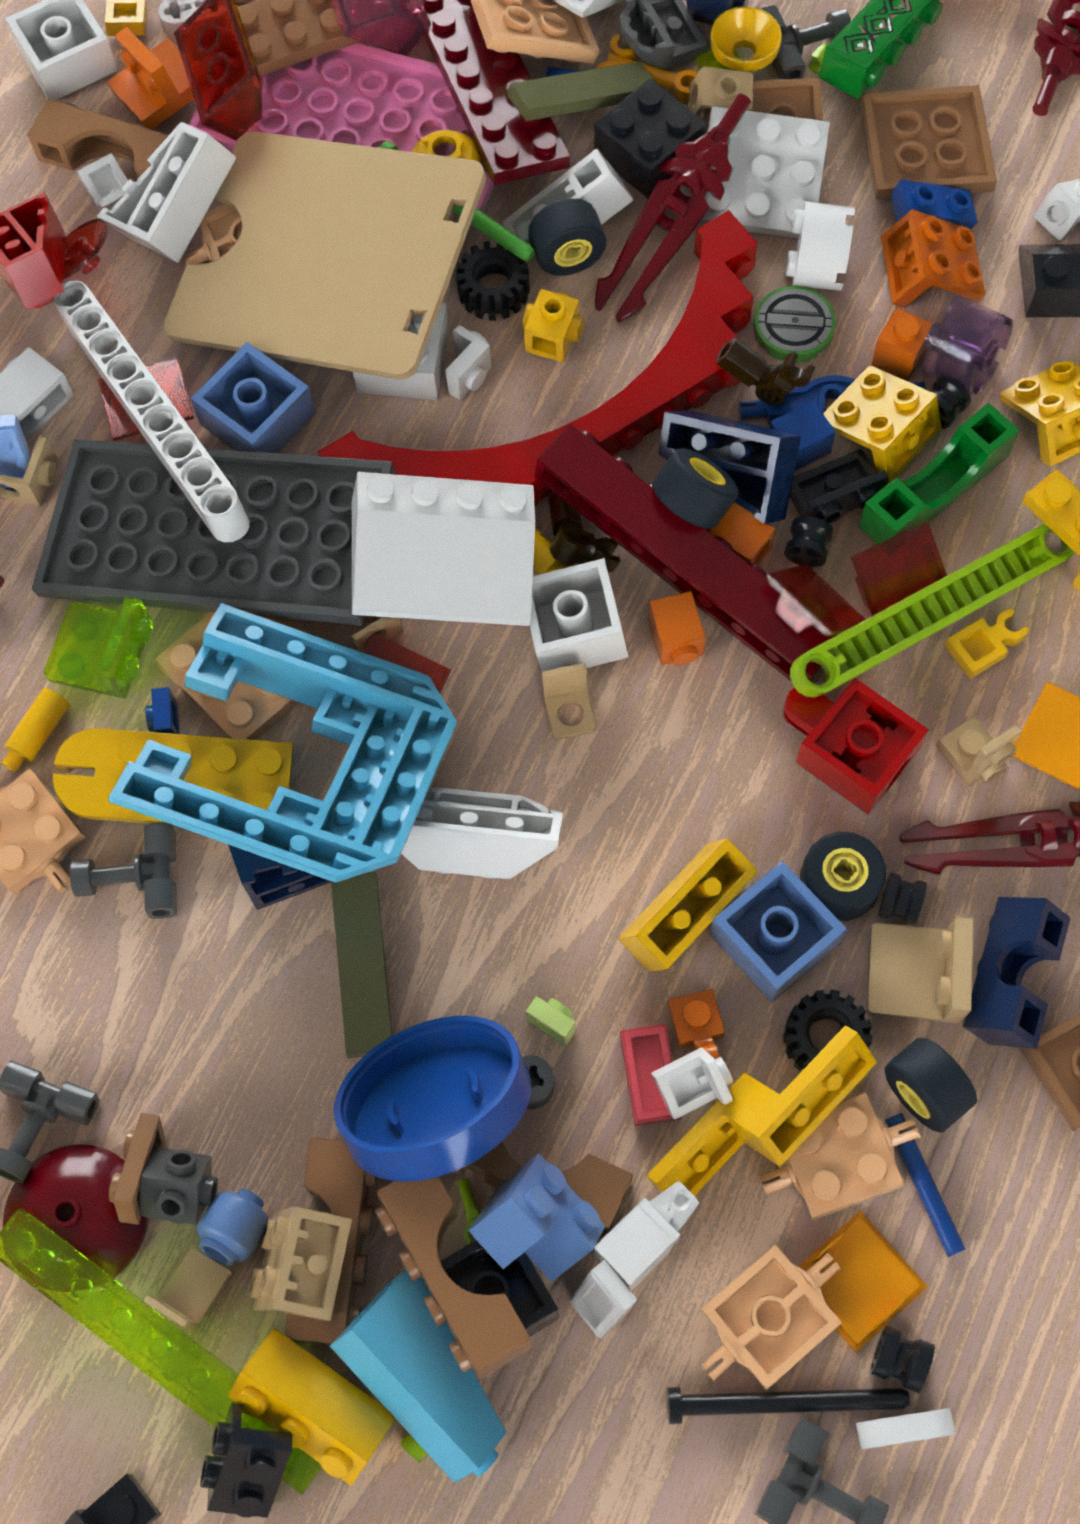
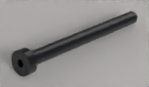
[667,1387,910,1424]

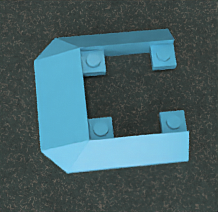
[109,603,457,883]

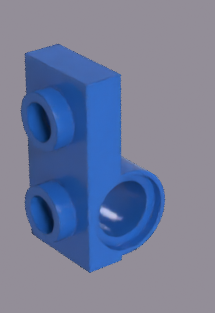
[891,179,978,230]

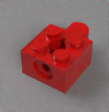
[783,678,929,815]

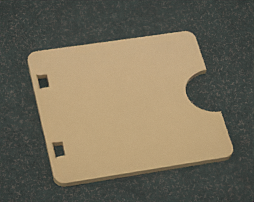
[164,132,486,380]

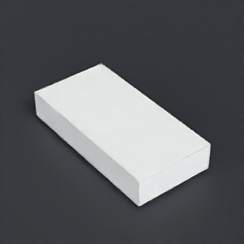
[569,1260,638,1338]

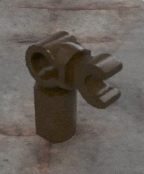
[716,337,816,405]
[549,492,620,573]

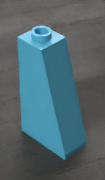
[330,1269,507,1483]

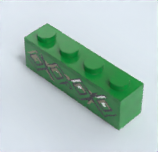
[818,0,943,99]

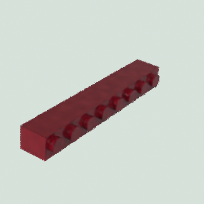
[534,423,838,681]

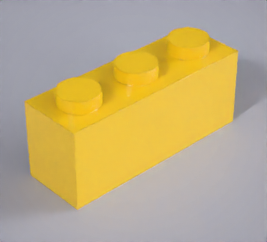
[617,838,759,972]
[227,1328,396,1486]

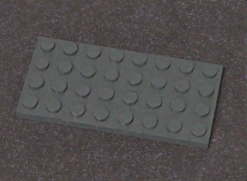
[32,439,396,626]

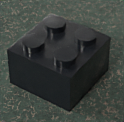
[594,78,707,198]
[422,1240,559,1340]

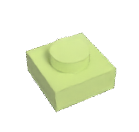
[526,996,576,1047]

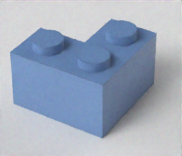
[469,1153,605,1282]

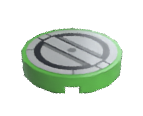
[753,286,836,363]

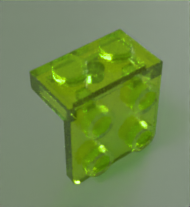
[44,596,153,699]

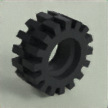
[456,241,530,321]
[783,990,873,1071]

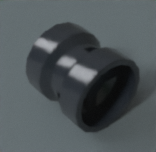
[870,1325,935,1393]

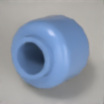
[196,1189,268,1266]

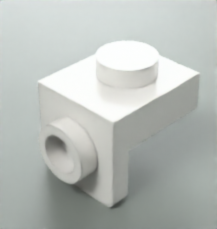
[77,153,128,213]
[1034,179,1080,240]
[445,325,492,401]
[651,1047,733,1120]

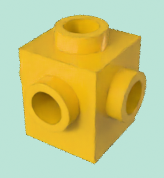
[522,289,585,363]

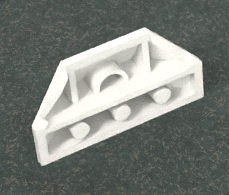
[401,787,563,880]

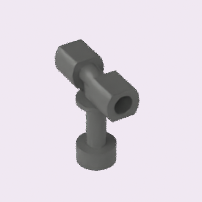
[761,5,851,80]
[70,823,177,919]
[0,1060,100,1184]
[754,1418,889,1524]

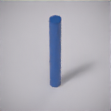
[885,1113,966,1257]

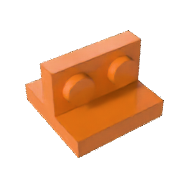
[106,27,210,130]

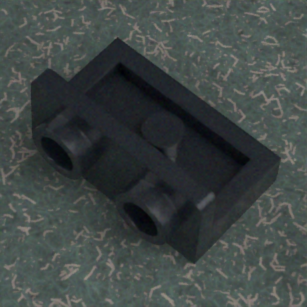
[790,448,889,524]
[200,1403,292,1518]

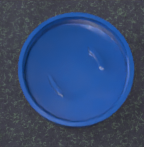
[334,1016,532,1182]

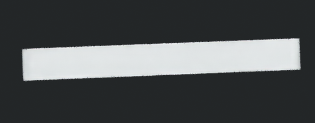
[54,280,250,542]

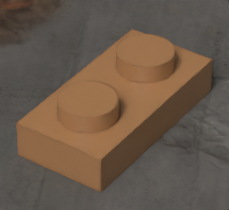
[109,1113,165,1225]

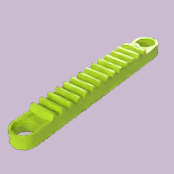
[790,523,1075,698]

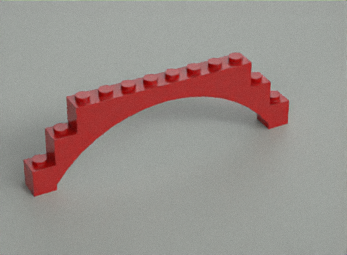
[317,210,758,506]

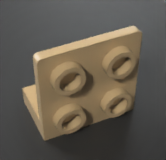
[867,916,974,1024]
[248,1206,352,1321]

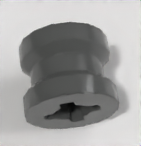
[523,1055,555,1110]

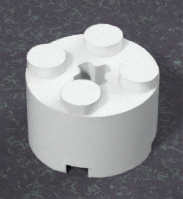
[785,201,855,291]

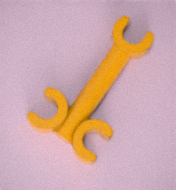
[596,34,698,103]

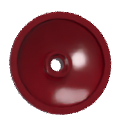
[3,1144,148,1292]

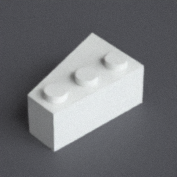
[97,122,237,263]

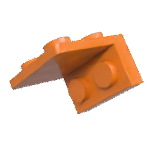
[880,209,985,308]

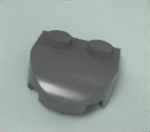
[619,0,708,69]

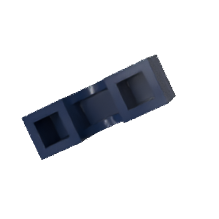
[963,897,1070,1049]

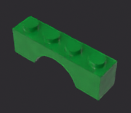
[859,403,1020,556]

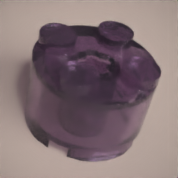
[921,294,1013,395]

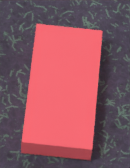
[620,1024,682,1127]

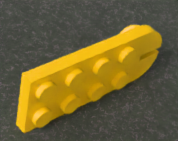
[53,728,294,824]

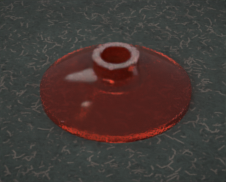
[64,219,109,280]

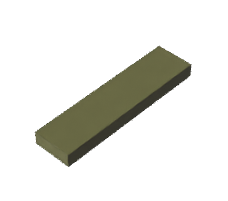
[507,61,657,121]
[331,871,393,1059]

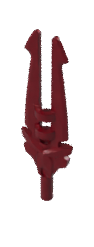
[1032,0,1080,116]
[595,93,751,322]
[899,801,1080,874]

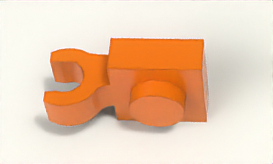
[667,989,725,1059]

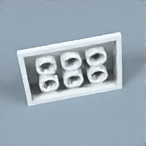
[352,472,535,626]

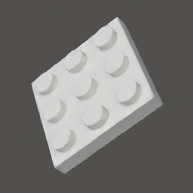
[698,106,830,239]

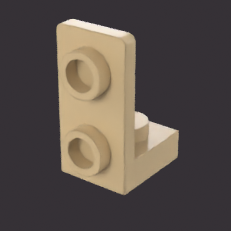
[936,716,1022,787]

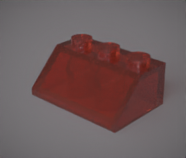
[174,0,262,141]

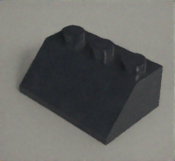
[1018,244,1080,318]

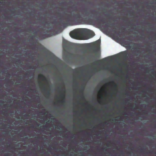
[140,1148,218,1225]

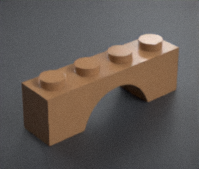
[28,99,169,179]
[284,1137,378,1346]
[454,1141,633,1234]
[374,1176,532,1381]

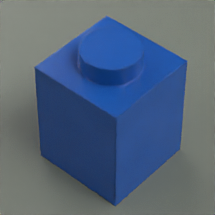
[769,400,836,472]

